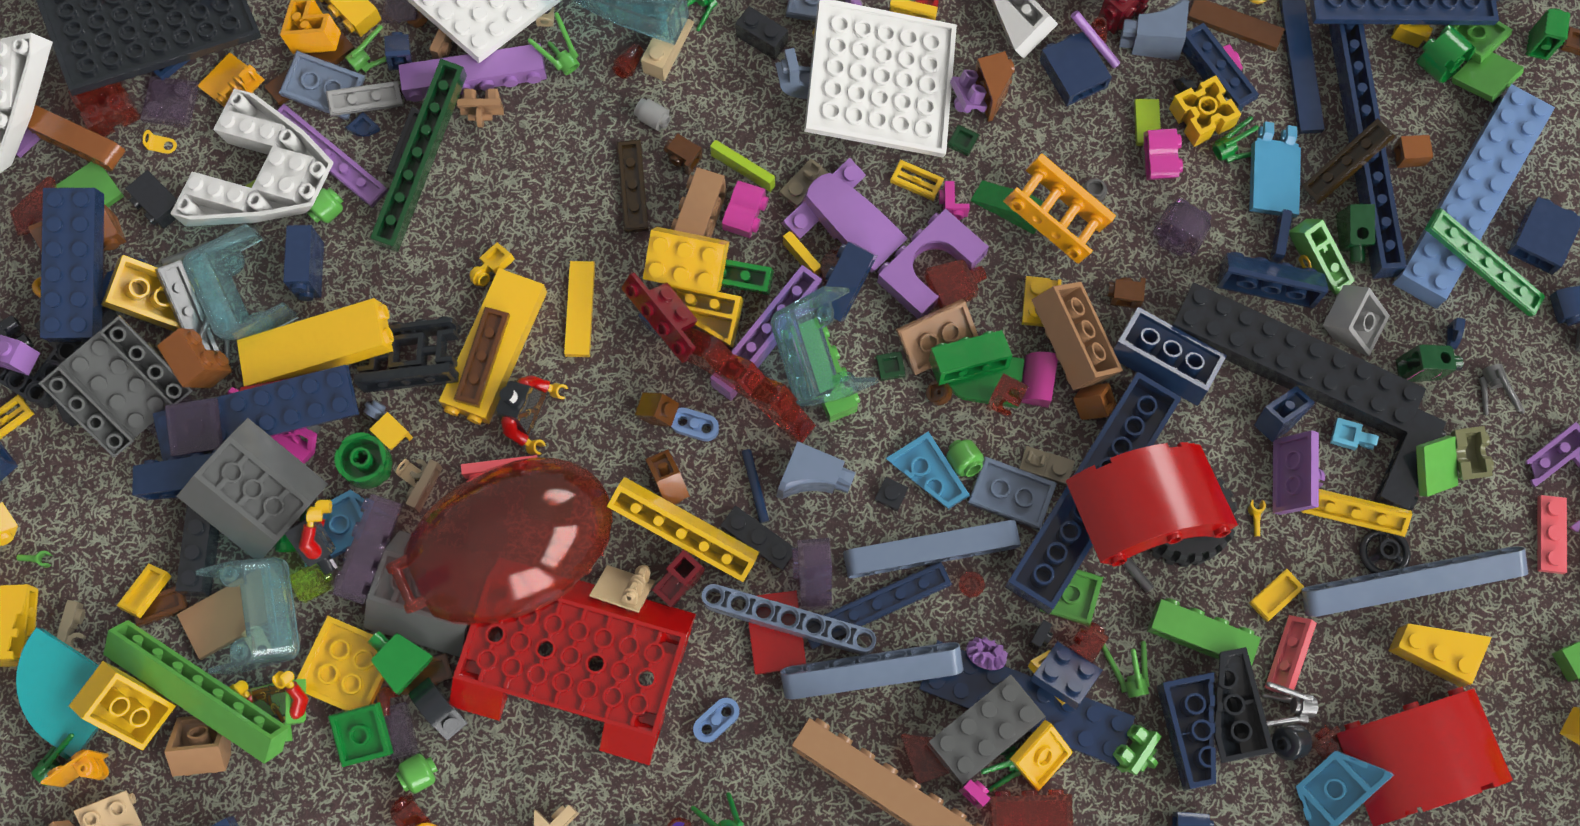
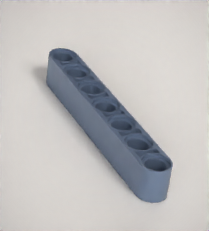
[843,520,1021,578]
[701,584,876,655]
[780,642,964,699]

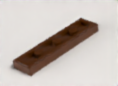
[1187,0,1285,52]
[264,31,355,106]
[454,307,510,408]

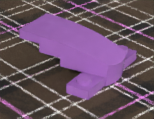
[781,158,908,272]

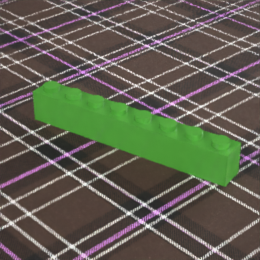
[103,620,289,764]

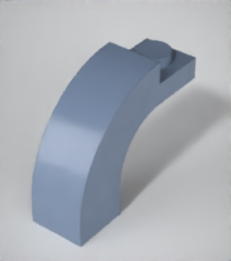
[775,48,811,99]

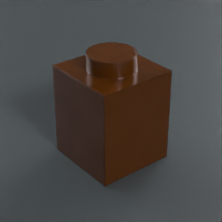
[635,392,680,427]

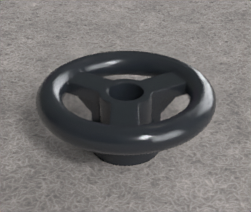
[1359,529,1411,573]

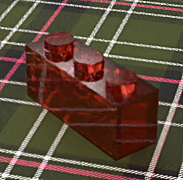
[988,789,1074,826]

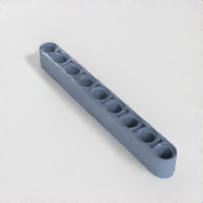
[1301,546,1528,617]

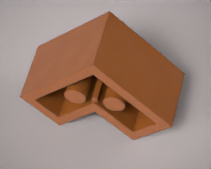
[157,328,233,388]

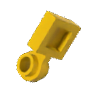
[469,242,515,286]

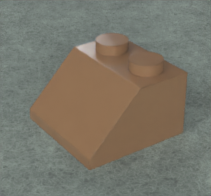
[165,716,231,777]

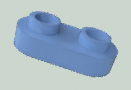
[671,408,719,441]
[693,698,740,743]

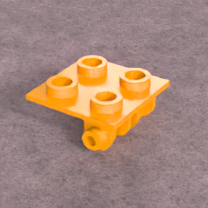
[197,52,265,107]
[40,749,109,787]

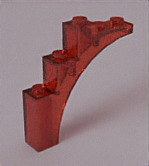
[683,328,816,443]

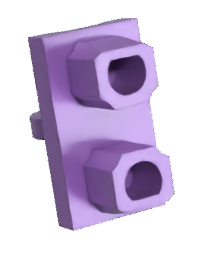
[950,70,987,113]

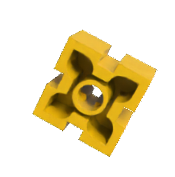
[1169,76,1241,147]

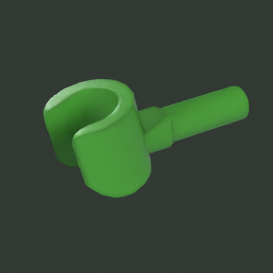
[16,551,53,568]

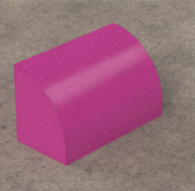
[1019,352,1058,408]

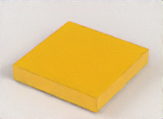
[1010,720,1073,791]

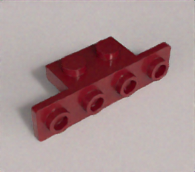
[622,272,698,363]

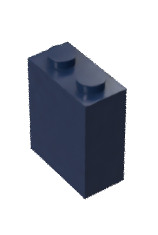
[1039,31,1112,107]
[1507,197,1580,275]
[283,225,324,301]

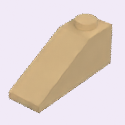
[641,13,694,81]

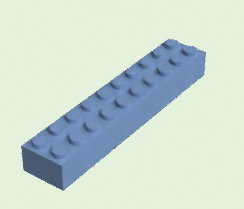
[1393,84,1555,309]

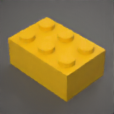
[643,227,729,294]
[101,255,197,331]
[69,661,176,750]

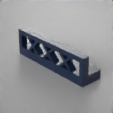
[1182,23,1259,113]

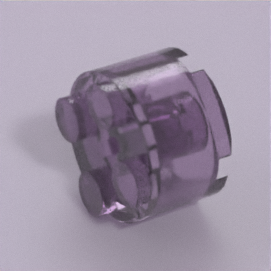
[1153,198,1212,256]

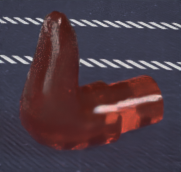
[377,687,402,716]

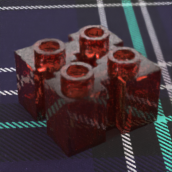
[68,81,141,137]

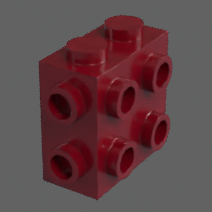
[1097,0,1149,35]

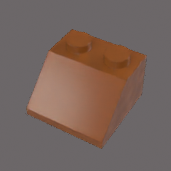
[975,51,1015,122]

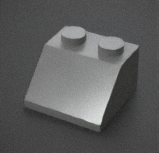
[1323,285,1390,356]

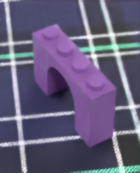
[877,209,989,319]

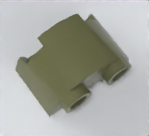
[1451,426,1494,480]

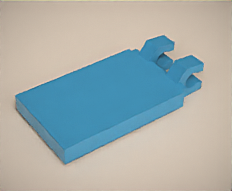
[1249,121,1301,218]

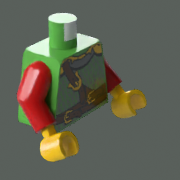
[229,671,309,742]

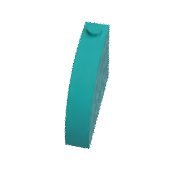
[16,627,99,759]

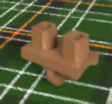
[457,89,504,128]

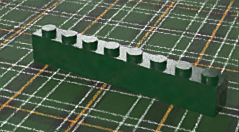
[370,58,467,252]

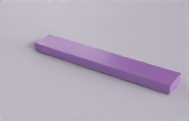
[277,104,388,208]

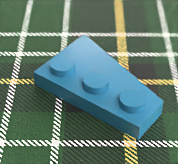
[886,431,970,509]

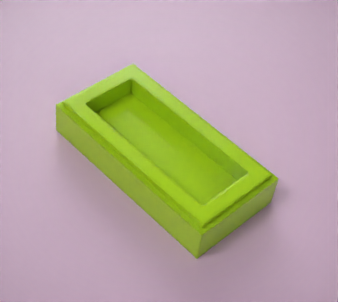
[1134,99,1161,146]

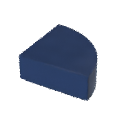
[345,112,380,137]
[1446,318,1466,349]

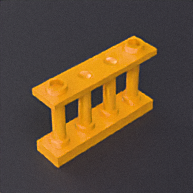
[1003,153,1116,264]

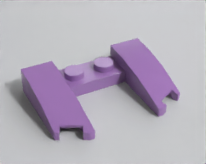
[1525,422,1580,532]

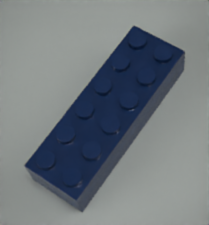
[40,188,104,342]

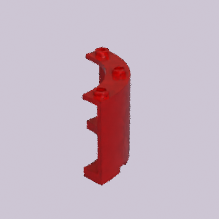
[1065,442,1238,567]
[1336,686,1513,826]

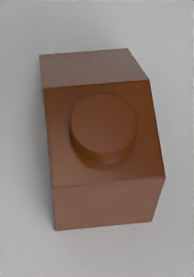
[645,449,690,504]

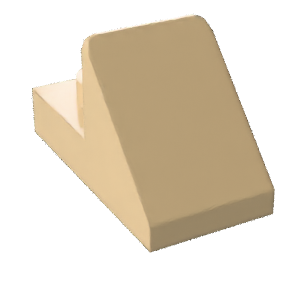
[534,805,579,826]

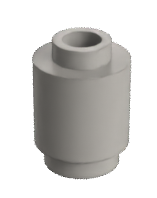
[634,98,671,131]

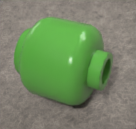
[307,187,343,223]
[946,439,984,477]
[396,753,438,794]

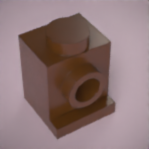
[663,133,703,175]
[1107,277,1146,309]

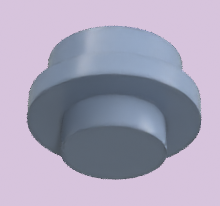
[363,400,387,420]

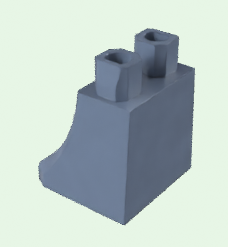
[1119,0,1189,60]
[776,441,856,499]

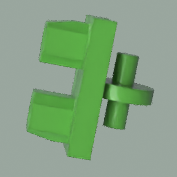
[1113,725,1162,775]

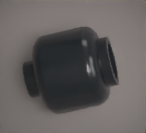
[1271,724,1313,760]

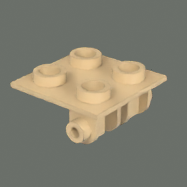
[590,565,655,613]
[74,790,142,826]

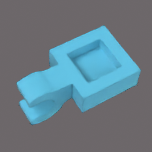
[1330,418,1379,450]

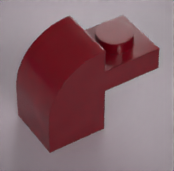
[652,549,705,607]

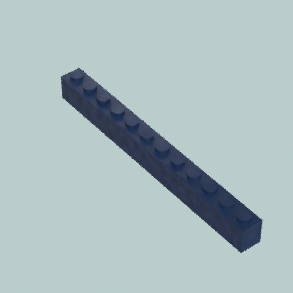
[1328,24,1407,279]

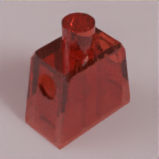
[924,259,987,309]

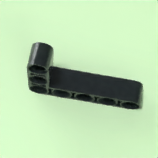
[0,306,117,409]

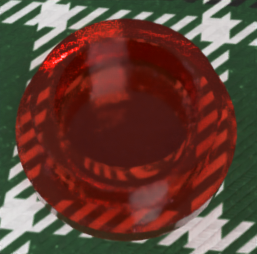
[959,572,985,598]

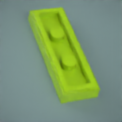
[710,140,775,193]

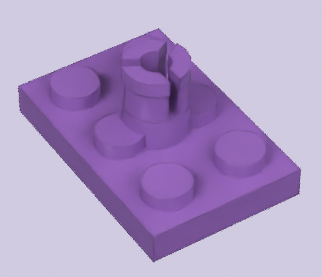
[1273,430,1325,515]

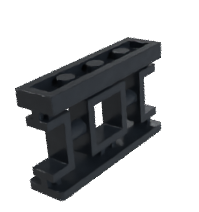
[354,316,461,393]

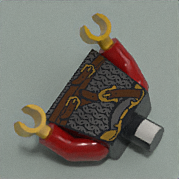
[496,375,568,455]
[285,500,337,575]

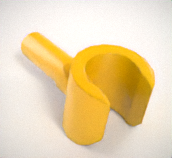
[1248,500,1266,537]

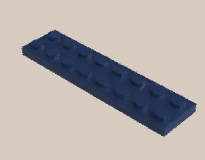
[1309,0,1499,25]
[153,365,359,461]
[919,640,1135,767]

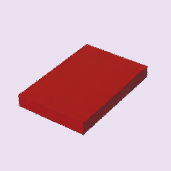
[749,590,806,675]

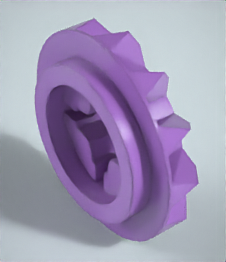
[966,636,1008,670]

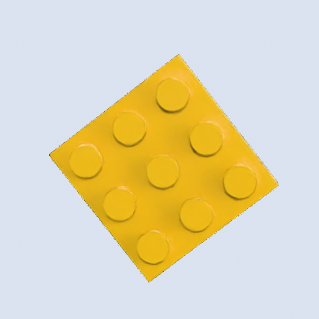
[297,616,384,711]

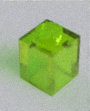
[288,563,333,603]

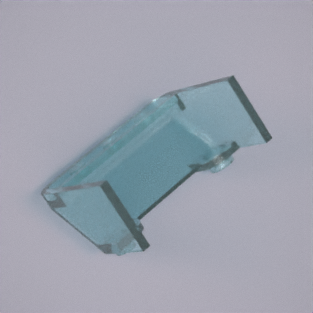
[183,223,299,340]
[771,286,879,407]
[196,557,300,675]

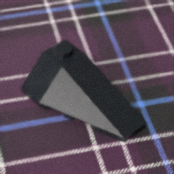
[1214,647,1274,763]

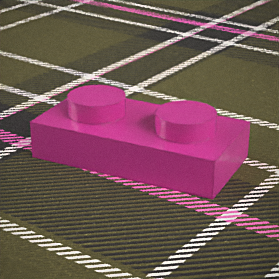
[959,779,991,809]

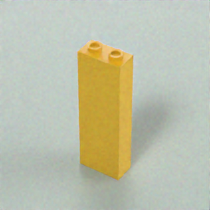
[439,268,547,425]
[237,298,394,387]

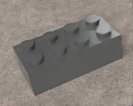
[927,675,1046,787]

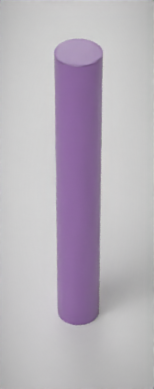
[1071,10,1120,68]

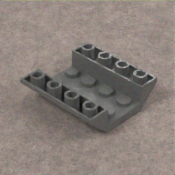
[38,315,193,458]
[177,418,328,563]
[364,530,497,657]

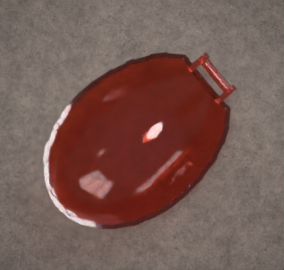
[386,457,613,625]

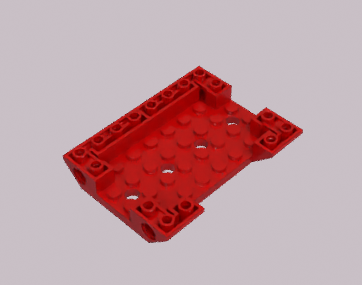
[450,557,696,766]

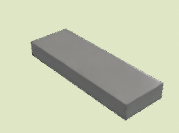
[326,81,403,117]

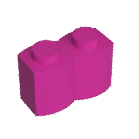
[1144,128,1183,180]
[722,181,769,238]

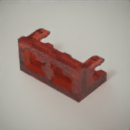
[986,373,1029,416]

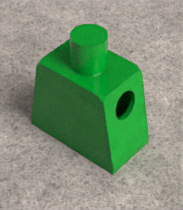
[368,631,434,695]

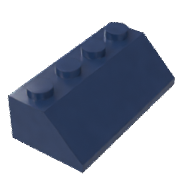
[1216,252,1328,309]
[1113,307,1227,406]

